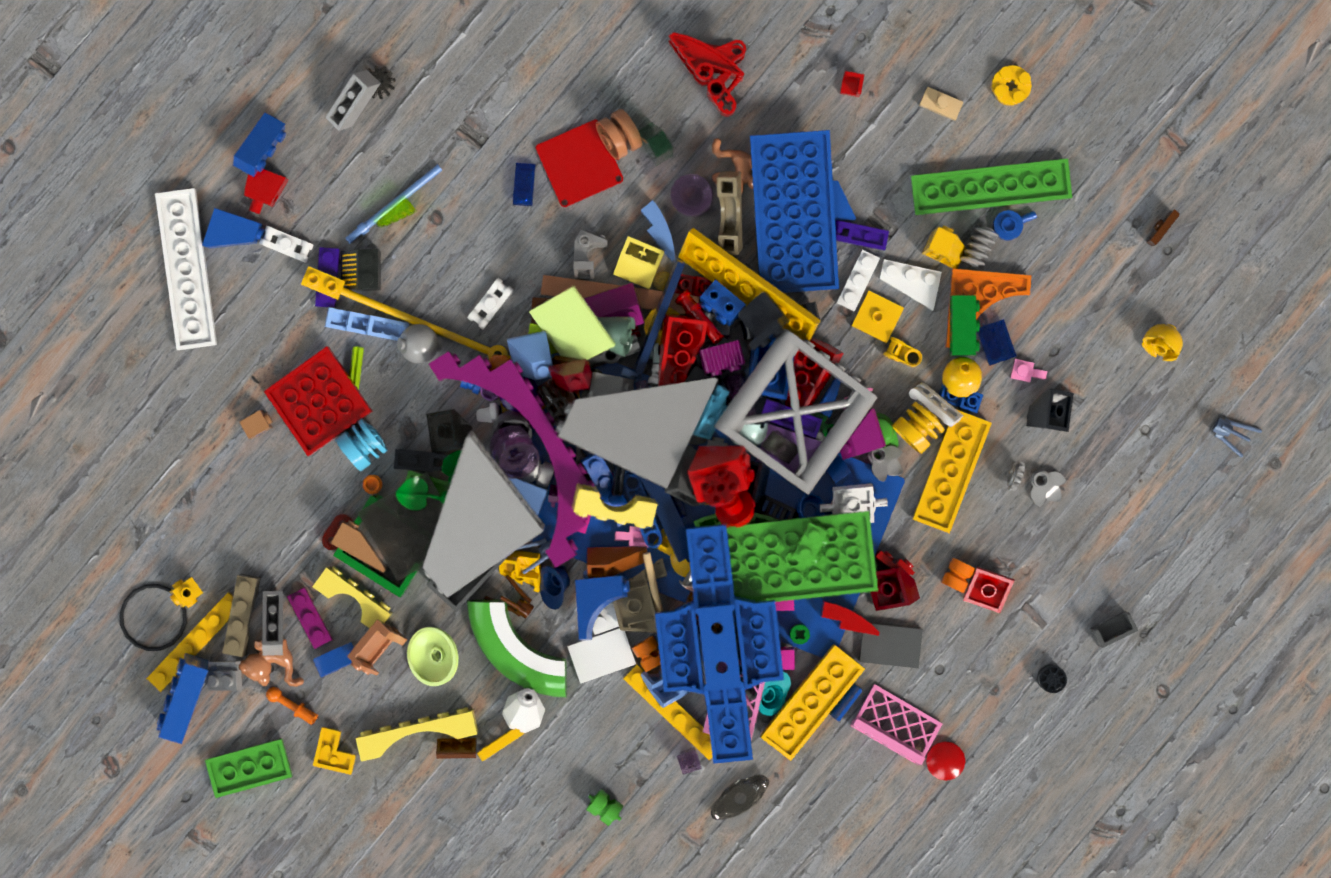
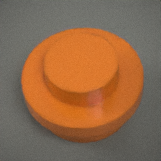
[363,475,383,494]

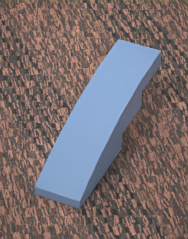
[324,307,409,341]

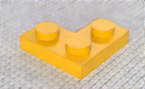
[313,727,356,775]

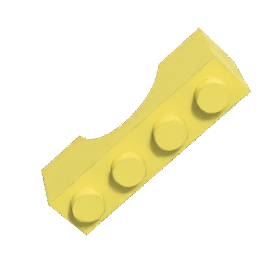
[572,484,657,528]
[313,566,392,628]

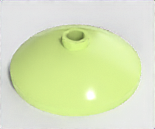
[407,627,458,686]

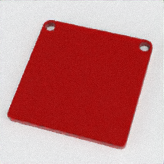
[535,119,623,208]

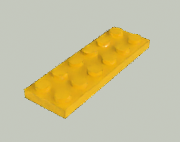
[912,409,992,534]
[760,644,865,761]

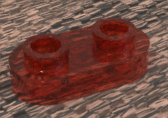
[322,514,353,550]

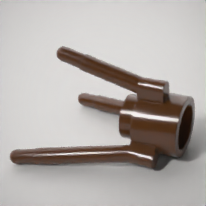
[484,575,534,619]

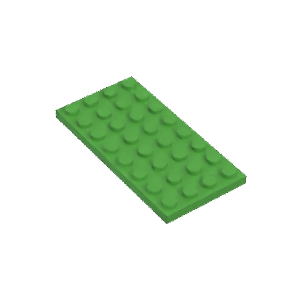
[727,510,878,602]

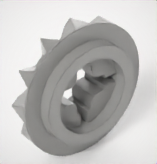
[1007,460,1025,491]

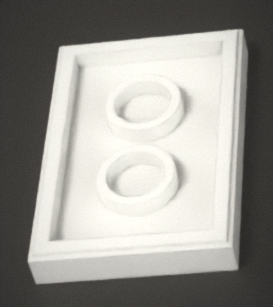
[567,628,636,684]

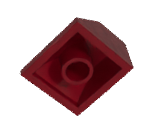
[870,567,920,611]

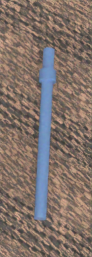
[345,164,443,244]

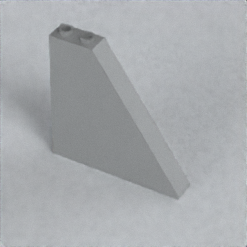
[555,378,718,488]
[423,431,545,598]

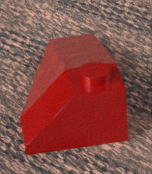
[785,337,844,408]

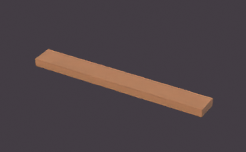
[541,275,699,315]

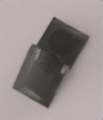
[761,430,798,464]

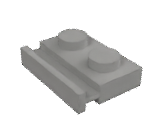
[207,661,242,691]

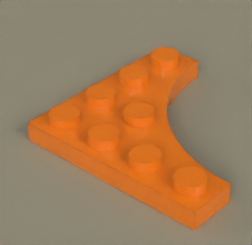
[945,269,1032,348]

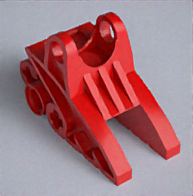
[668,32,746,117]

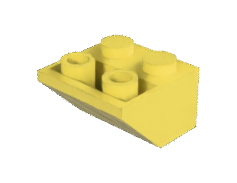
[613,236,665,289]

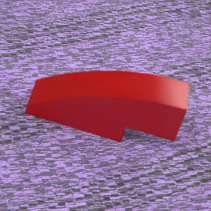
[820,600,880,636]

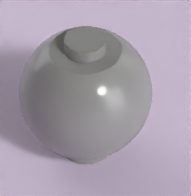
[397,324,443,364]

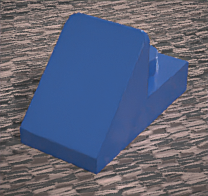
[826,456,859,487]

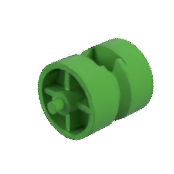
[586,789,624,826]

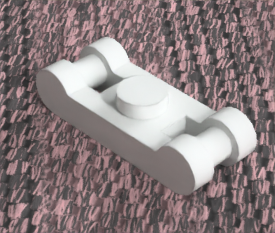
[259,225,314,263]
[467,277,514,330]

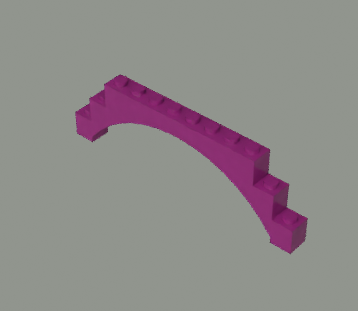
[429,351,596,568]

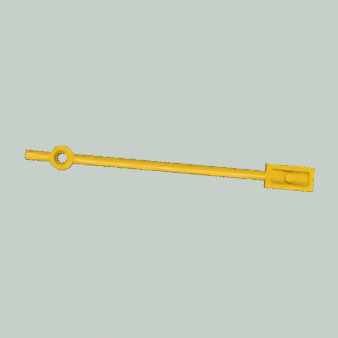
[301,266,512,360]

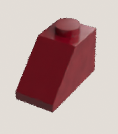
[548,359,593,392]

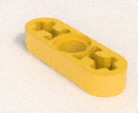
[476,728,525,761]

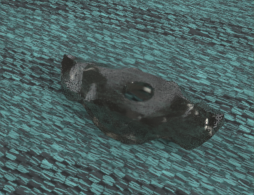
[711,774,770,820]

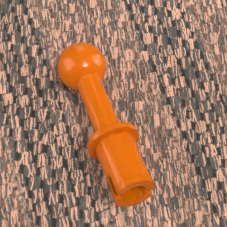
[266,687,318,725]

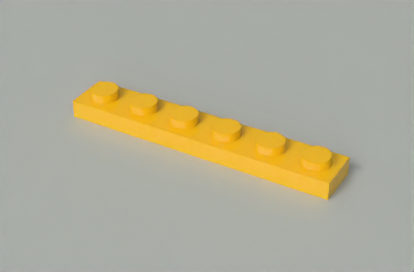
[146,592,233,692]
[623,664,712,760]

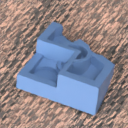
[641,670,691,708]

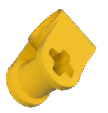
[883,337,922,368]

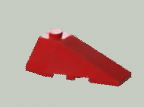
[657,313,708,387]

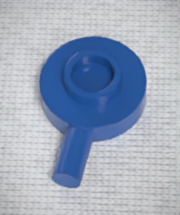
[993,210,1037,241]

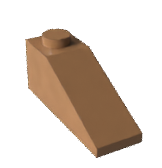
[331,520,387,572]

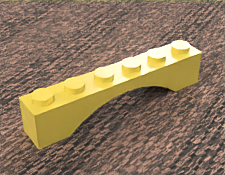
[356,707,478,762]

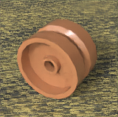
[596,109,643,160]

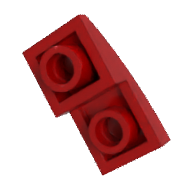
[674,274,712,297]
[875,550,915,575]

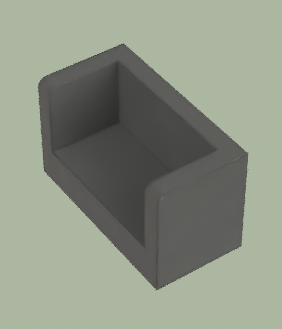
[1090,611,1138,648]

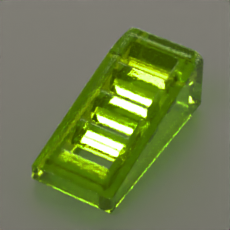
[376,198,417,228]

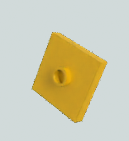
[851,291,904,343]

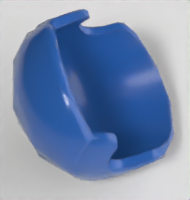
[796,493,826,518]

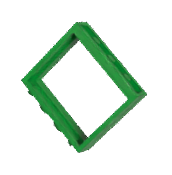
[333,494,435,598]

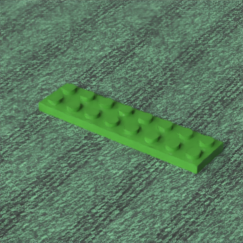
[910,159,1072,216]

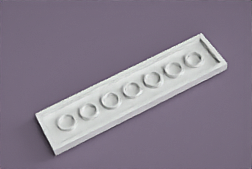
[155,188,217,351]

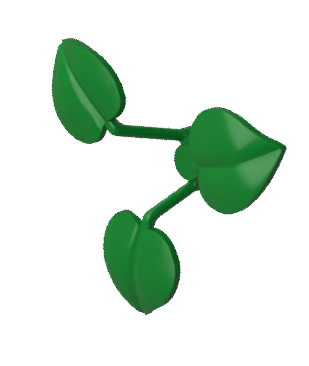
[395,450,462,526]

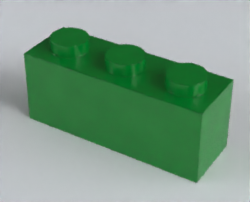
[950,295,980,356]

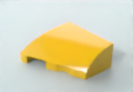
[499,550,541,592]

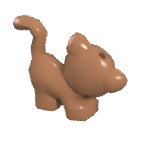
[712,138,753,194]
[239,639,304,687]

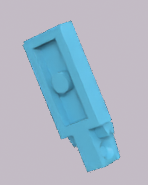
[693,385,730,440]

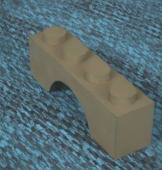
[717,171,743,255]
[223,574,261,657]

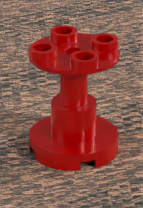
[701,468,755,528]

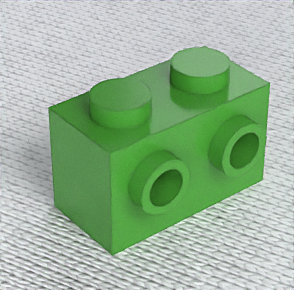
[792,520,830,567]

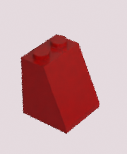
[688,446,754,502]

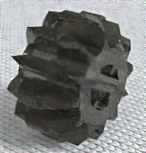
[367,65,396,100]

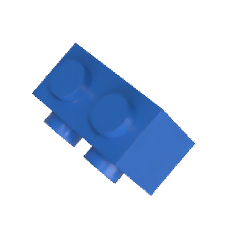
[700,279,746,327]

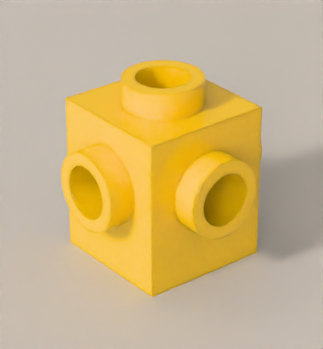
[169,577,203,608]

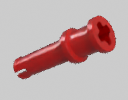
[675,290,724,344]

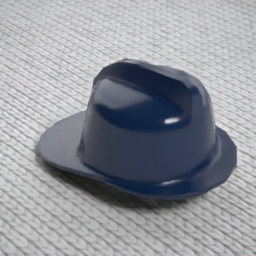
[540,565,570,610]

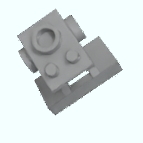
[574,230,608,280]

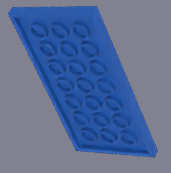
[750,130,839,293]

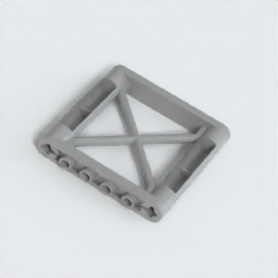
[714,328,878,495]

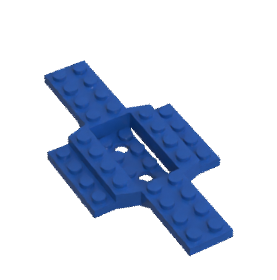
[655,524,784,764]

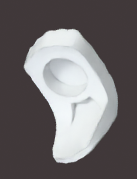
[476,403,501,423]

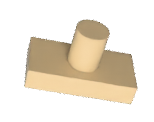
[919,86,964,121]

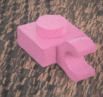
[1010,359,1047,383]
[615,526,649,548]

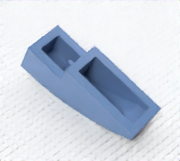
[641,200,675,262]

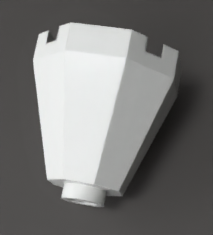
[502,688,545,733]

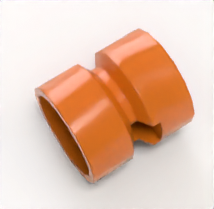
[941,558,976,593]
[632,635,661,672]

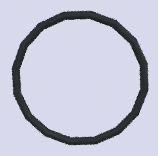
[120,584,187,651]

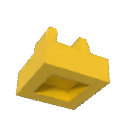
[653,529,673,556]

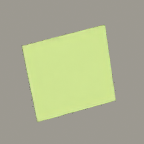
[529,286,616,360]

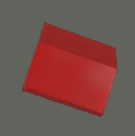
[963,567,1015,613]

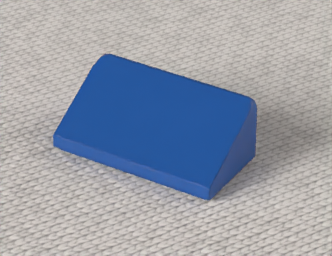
[829,683,862,721]

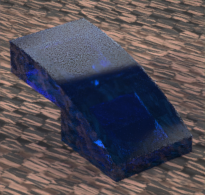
[513,163,536,206]

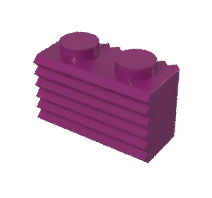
[699,340,745,377]

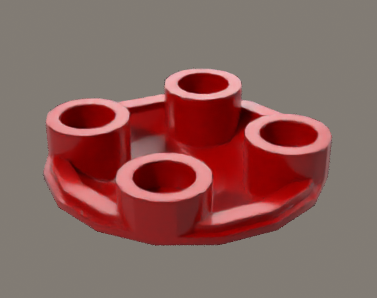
[926,741,966,781]

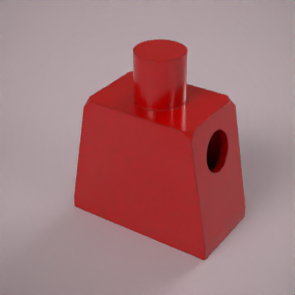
[244,169,288,215]

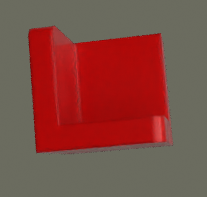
[840,71,865,97]

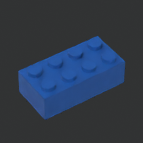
[156,653,208,744]

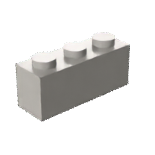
[325,70,381,131]
[262,591,283,656]

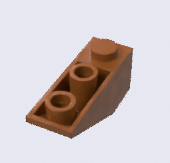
[587,546,647,579]

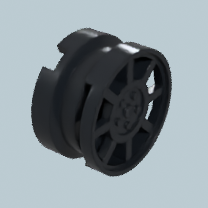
[1037,664,1067,693]

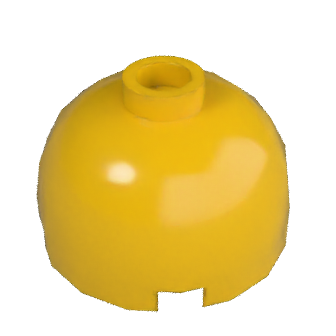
[1142,324,1183,361]
[942,357,982,397]

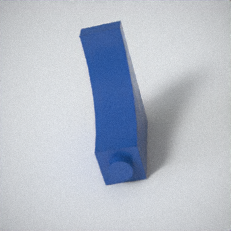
[575,576,630,641]

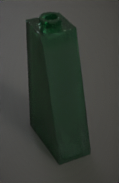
[639,123,674,166]

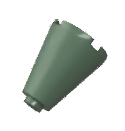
[596,317,635,357]

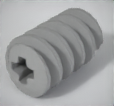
[960,223,999,268]

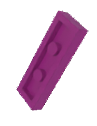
[287,587,333,649]

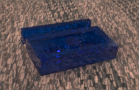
[977,319,1017,366]

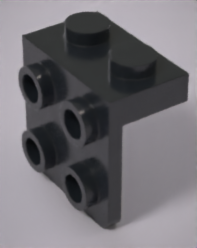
[739,291,790,350]

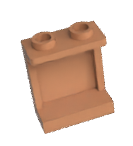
[347,619,408,676]

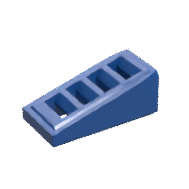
[819,378,841,418]

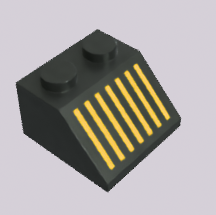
[341,249,381,291]

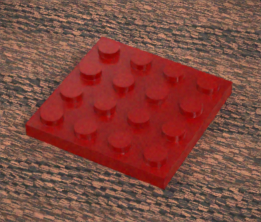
[264,346,373,456]

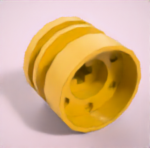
[892,402,945,454]

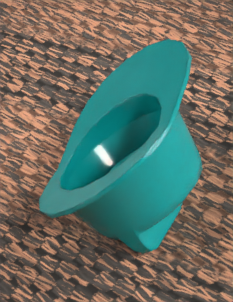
[755,672,791,716]

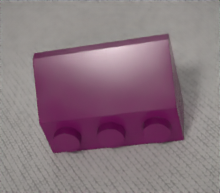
[583,282,645,326]

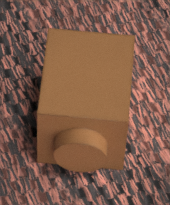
[239,410,273,439]

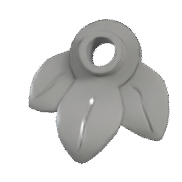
[868,446,903,482]
[1030,470,1066,507]

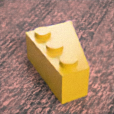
[921,226,967,269]

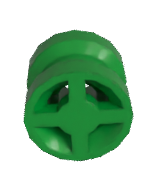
[789,624,810,644]

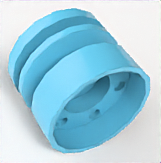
[335,418,388,472]

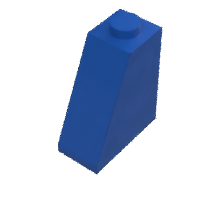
[202,208,264,249]

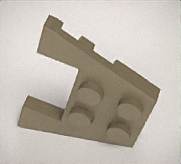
[613,558,667,633]

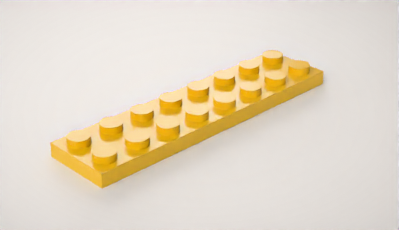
[678,228,820,341]

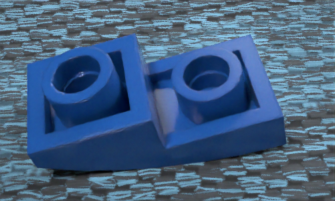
[939,383,983,413]
[313,642,354,678]

